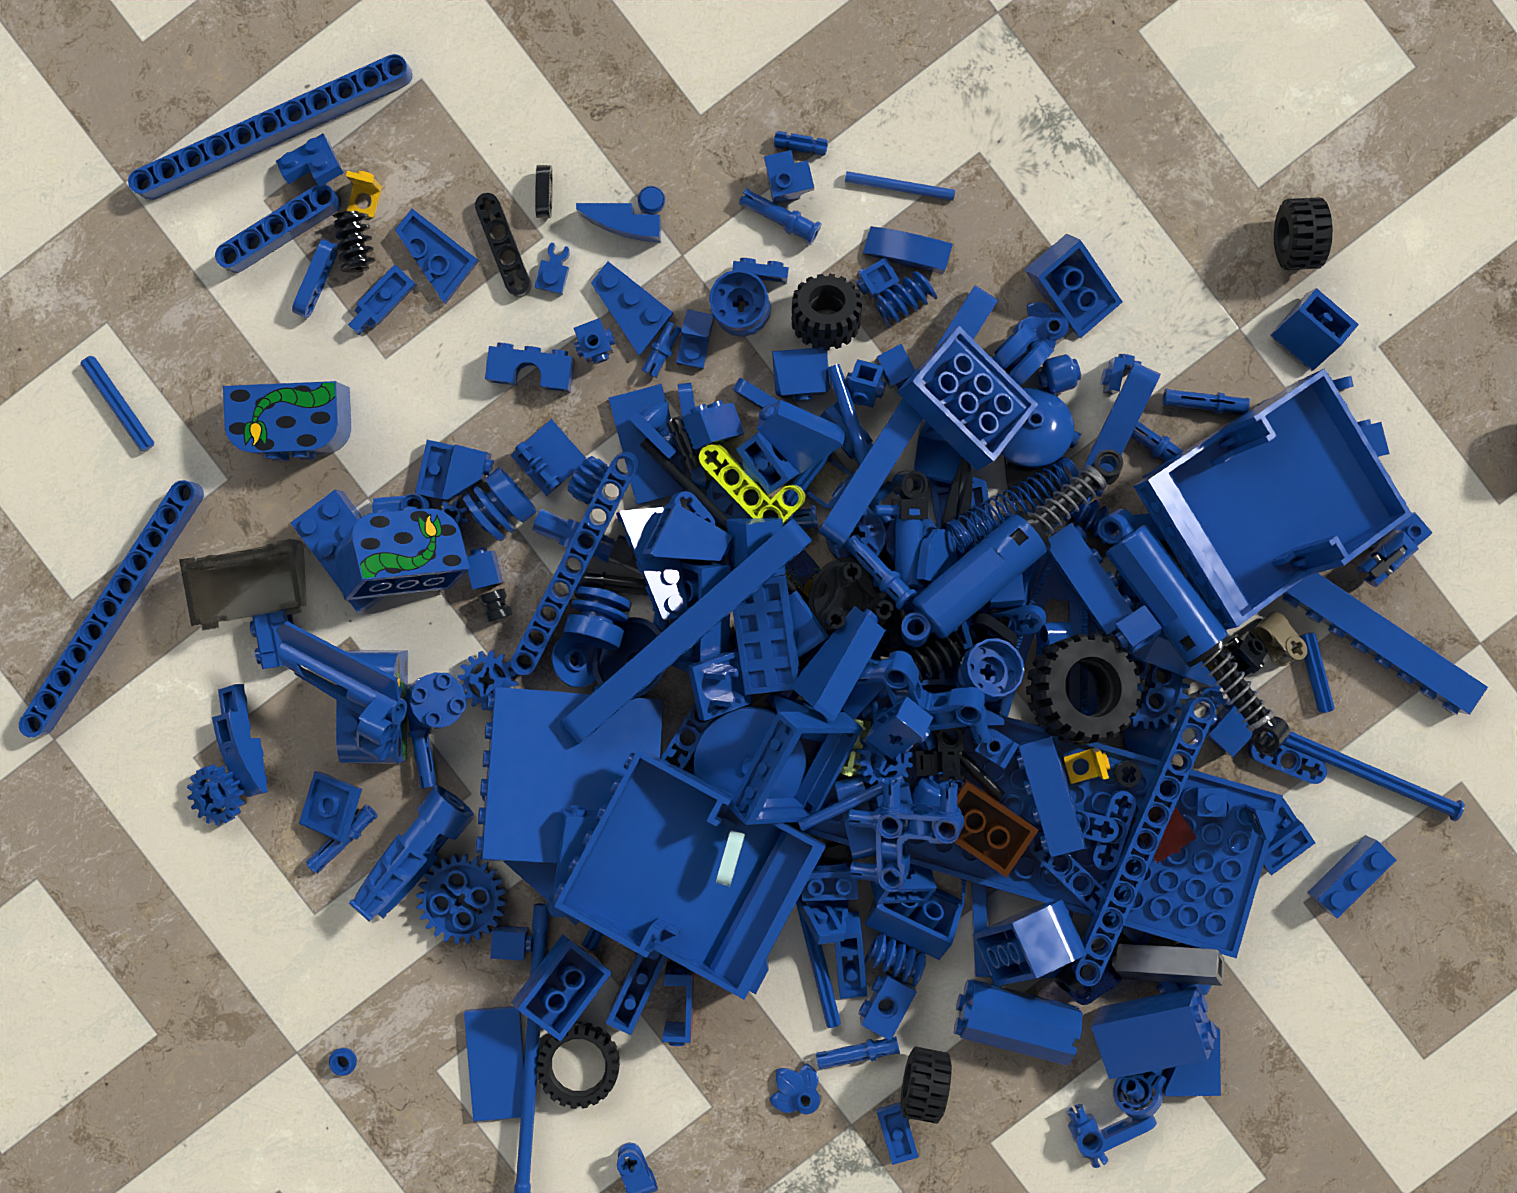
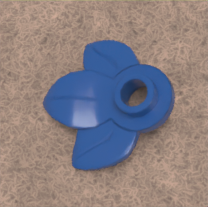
[1013,302,1069,350]
[770,1063,820,1114]

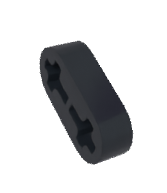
[535,165,553,218]
[969,613,1018,648]

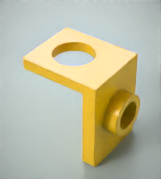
[346,171,382,218]
[1063,748,1110,784]

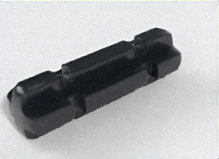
[666,416,700,471]

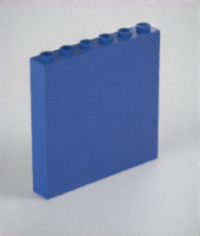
[476,687,663,864]

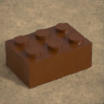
[943,778,1038,878]

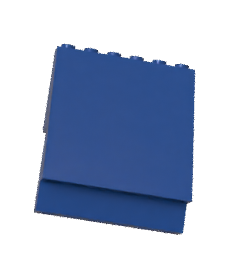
[1133,368,1412,630]
[554,749,826,1000]

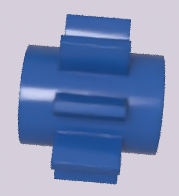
[441,500,470,532]

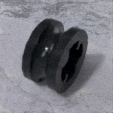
[1114,761,1142,787]

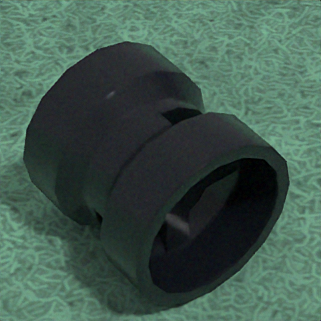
[478,588,513,623]

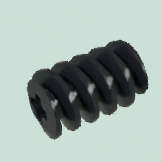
[332,211,376,273]
[907,631,965,683]

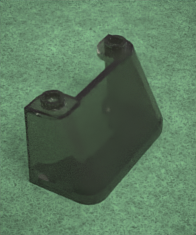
[179,539,307,631]

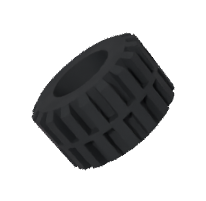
[1274,197,1333,270]
[791,274,862,350]
[901,1046,952,1124]

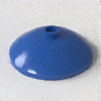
[1001,388,1074,468]

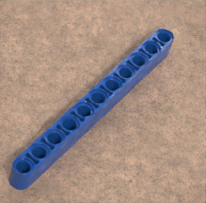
[128,54,413,200]
[818,285,998,547]
[19,480,204,738]
[561,519,812,744]
[1072,697,1216,986]

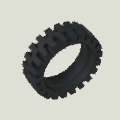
[537,1022,620,1109]

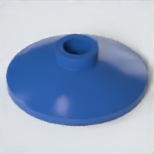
[551,635,596,687]

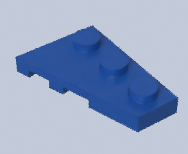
[395,208,479,305]

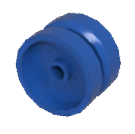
[992,323,1054,386]

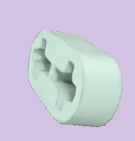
[716,830,745,887]

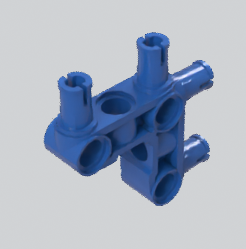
[857,651,992,750]
[849,778,965,892]

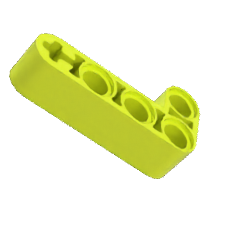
[699,444,805,524]

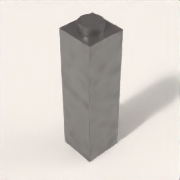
[1112,944,1225,986]

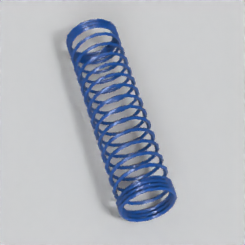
[946,457,1079,554]

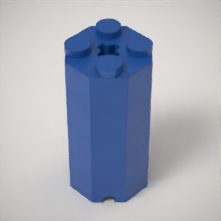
[953,979,1083,1066]

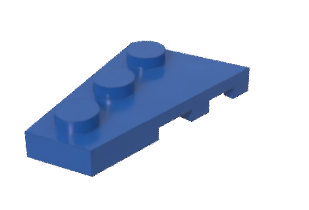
[591,261,674,357]

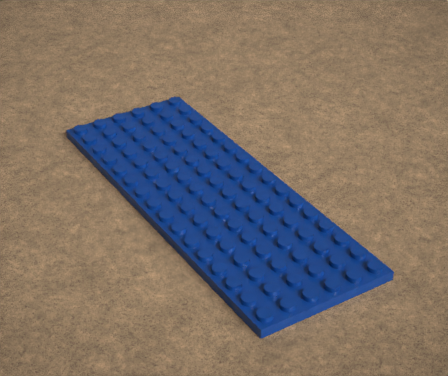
[802,695,1283,959]

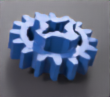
[457,650,519,710]
[854,731,914,786]
[187,764,244,825]

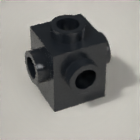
[1224,631,1268,678]

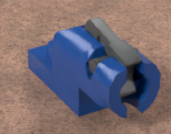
[1356,512,1432,587]

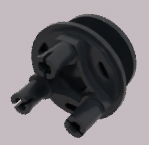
[808,557,893,636]

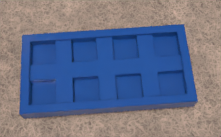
[733,575,800,695]

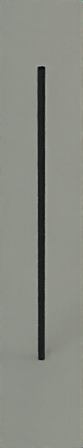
[640,438,1005,800]

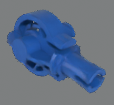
[1113,1069,1167,1119]

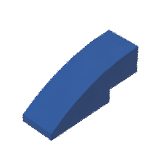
[576,203,661,242]
[863,226,953,275]

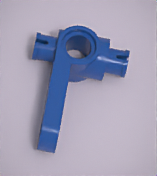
[1066,1104,1157,1168]

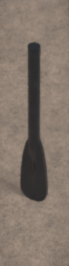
[940,355,991,540]

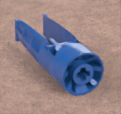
[349,785,475,922]

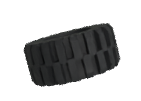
[1026,633,1142,745]

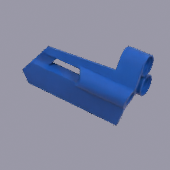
[276,621,407,761]

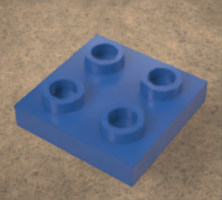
[687,649,752,721]

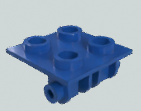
[511,419,587,496]

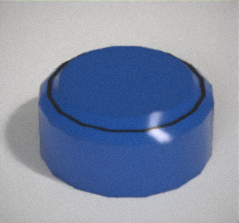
[638,186,665,215]

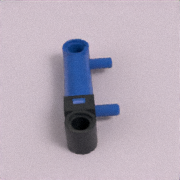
[873,471,928,610]

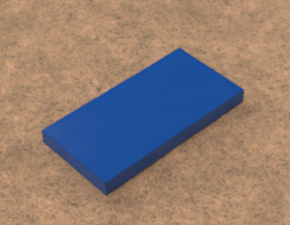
[608,384,686,505]
[464,1006,524,1121]

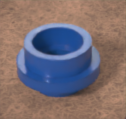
[329,1047,357,1076]

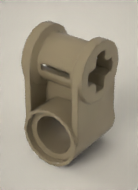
[1252,612,1307,667]

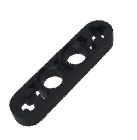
[475,193,531,297]

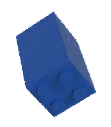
[1091,986,1217,1079]

